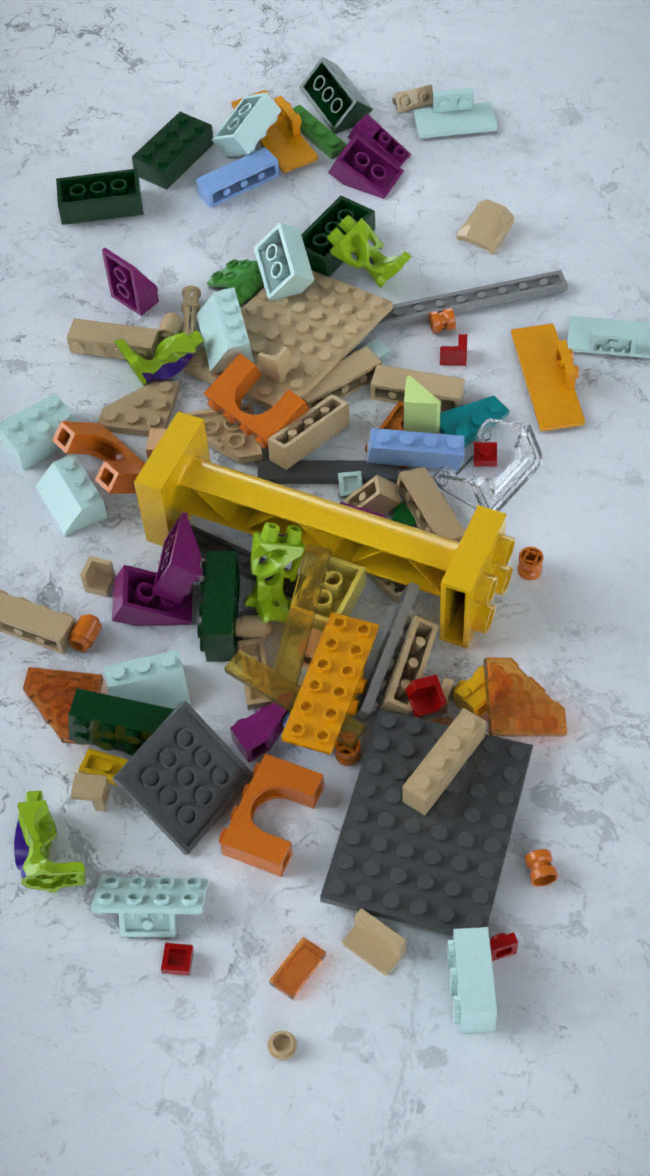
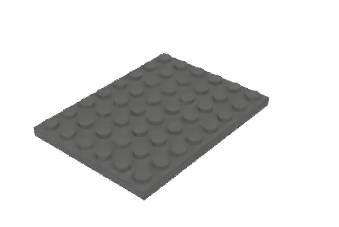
[320,709,533,936]

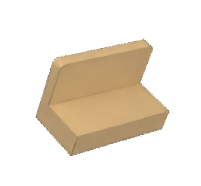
[342,908,407,976]

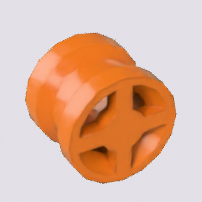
[335,733,361,766]

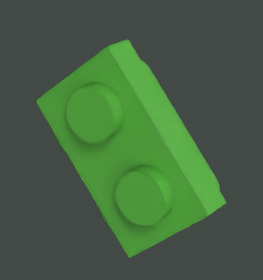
[207,259,264,306]

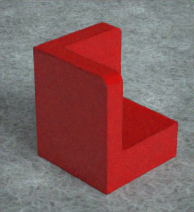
[440,334,467,366]
[405,674,447,717]

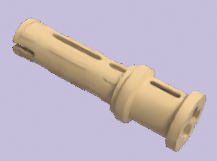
[181,286,201,336]

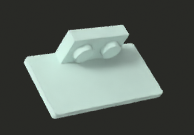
[414,88,498,139]
[567,316,650,358]
[91,876,208,938]

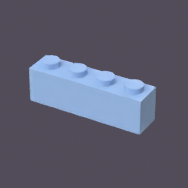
[196,147,279,208]
[367,428,464,471]

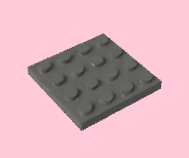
[112,701,254,854]

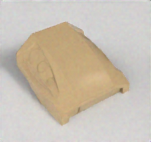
[456,199,515,254]

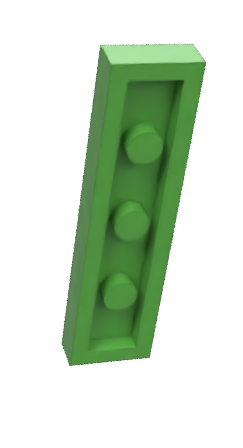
[292,104,347,159]

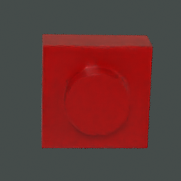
[474,442,497,467]
[490,932,518,961]
[161,943,194,976]

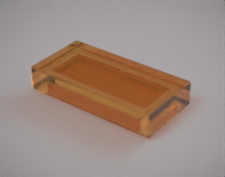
[269,937,326,1000]

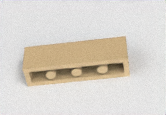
[67,318,160,360]
[304,346,382,409]
[370,364,465,412]
[268,394,350,470]
[397,467,466,542]
[0,590,76,655]
[377,615,439,716]
[402,708,486,816]

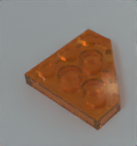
[483,657,567,737]
[23,667,104,744]

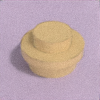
[268,1031,297,1061]

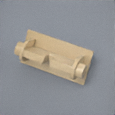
[392,84,433,113]

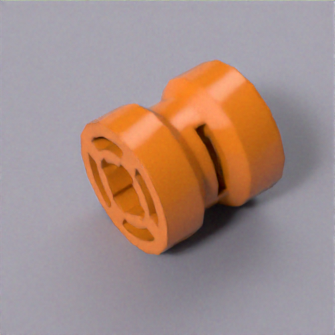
[429,308,456,334]
[517,547,543,581]
[524,849,558,887]

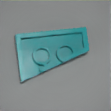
[440,395,510,449]

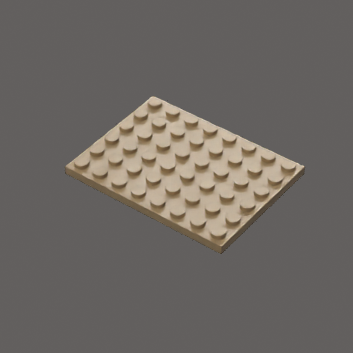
[183,271,393,410]

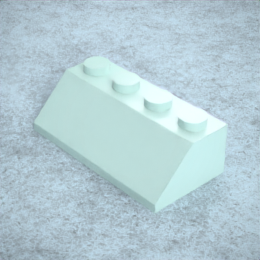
[197,287,255,374]

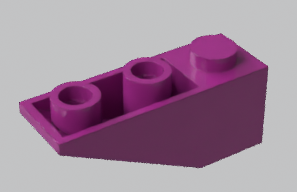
[347,114,412,167]
[230,690,298,763]

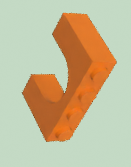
[204,354,310,449]
[52,421,145,494]
[219,754,325,877]

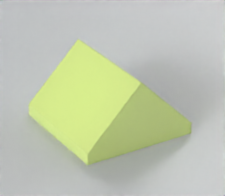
[404,375,441,434]

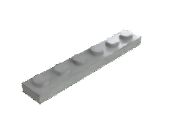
[353,582,420,722]

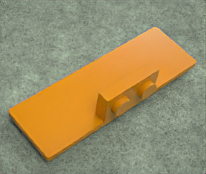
[231,90,318,173]
[511,323,585,431]
[281,612,379,754]

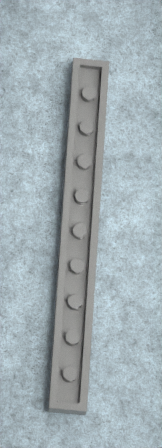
[370,270,568,332]

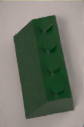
[299,56,373,134]

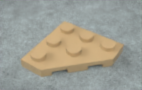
[98,380,180,437]
[185,402,263,463]

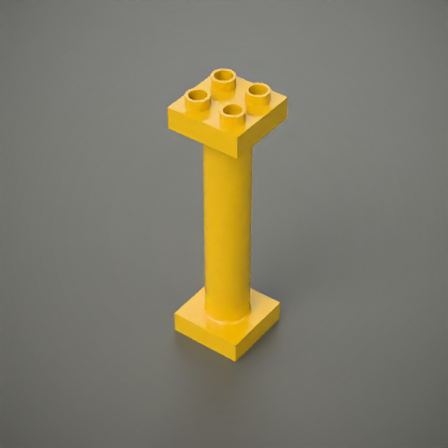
[134,411,515,649]

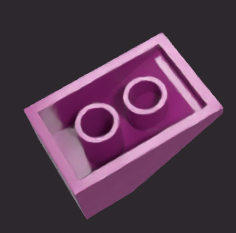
[328,134,404,199]
[102,248,159,316]
[152,512,203,604]
[112,565,193,626]

